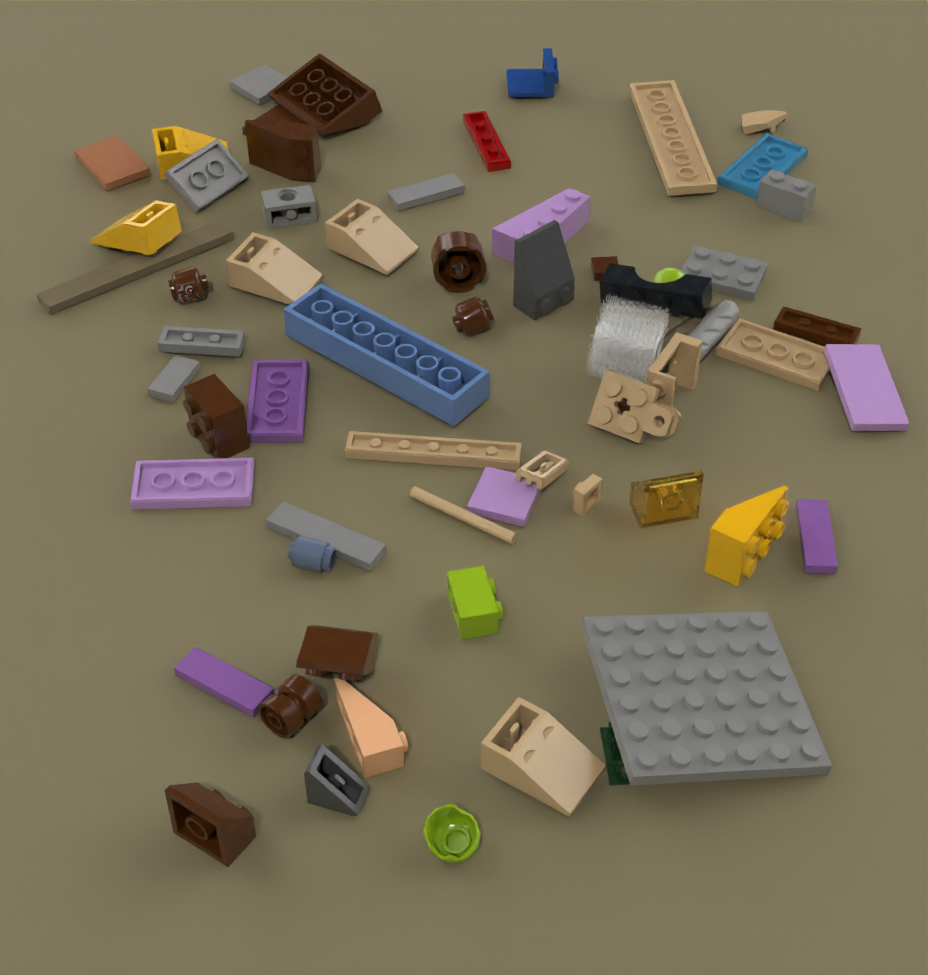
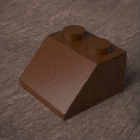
[164,782,256,867]

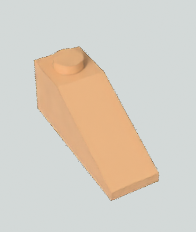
[334,678,409,778]

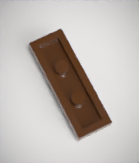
[773,306,862,345]

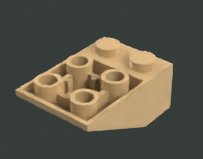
[325,198,419,275]
[226,232,323,305]
[480,697,606,817]

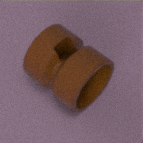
[258,674,323,739]

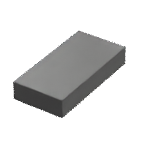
[148,355,200,403]

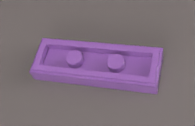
[796,499,838,574]
[174,647,274,718]

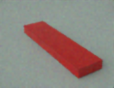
[463,111,511,172]

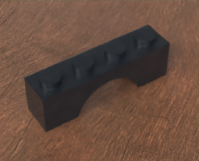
[599,263,712,318]

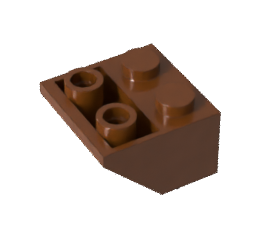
[296,625,379,681]

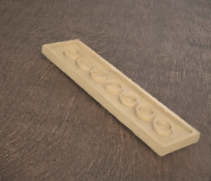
[629,80,717,196]

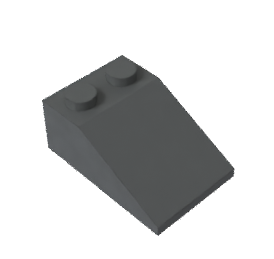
[513,220,575,321]

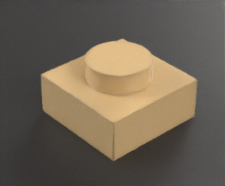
[573,474,603,516]

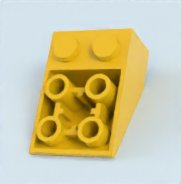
[152,126,229,180]
[90,201,182,256]
[705,485,789,587]

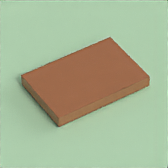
[74,135,150,191]

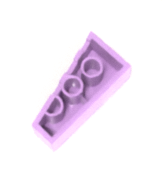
[492,188,590,263]

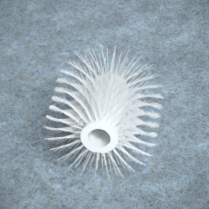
[586,294,669,383]

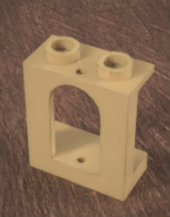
[647,332,702,421]

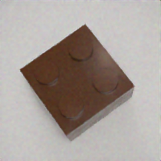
[183,374,249,459]

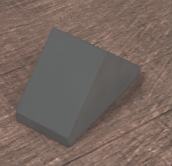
[304,744,371,816]

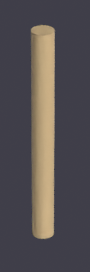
[410,486,517,544]

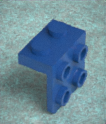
[506,48,559,99]

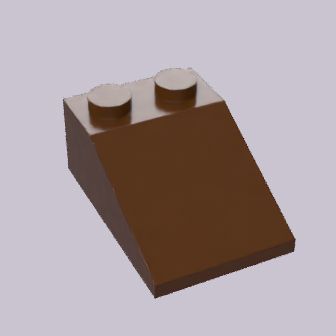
[245,120,321,182]

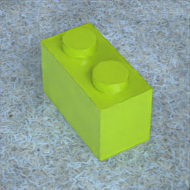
[447,565,504,640]

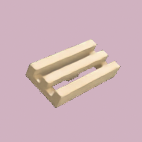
[515,450,569,490]

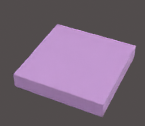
[467,466,541,527]

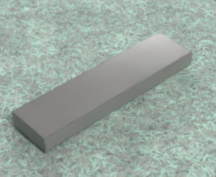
[266,501,386,571]

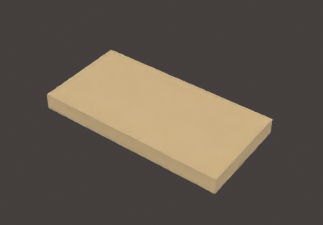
[715,318,831,391]

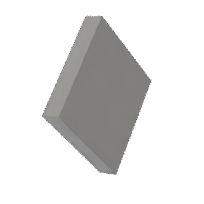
[230,64,287,105]

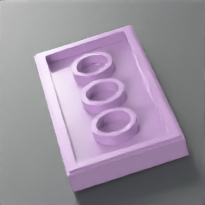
[824,344,910,431]
[130,458,255,510]

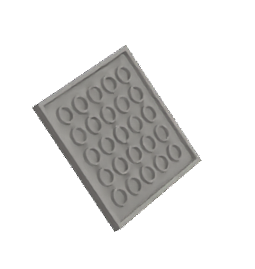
[580,611,832,786]

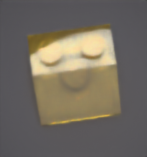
[629,470,704,529]

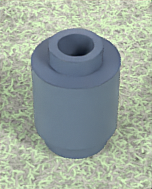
[288,536,336,573]

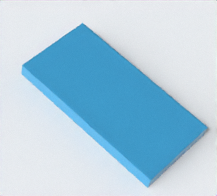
[717,133,808,199]

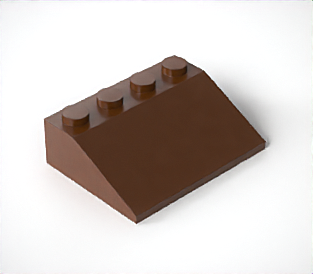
[267,53,382,136]

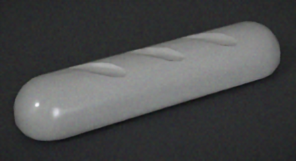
[688,300,740,361]

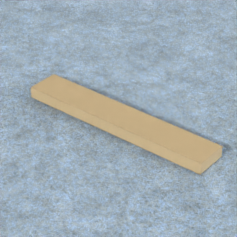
[345,431,522,470]

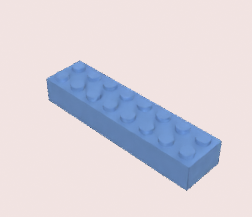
[283,283,490,427]

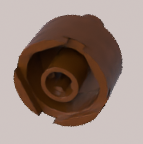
[431,231,486,293]

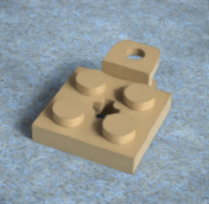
[587,369,681,443]

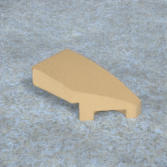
[741,110,789,135]

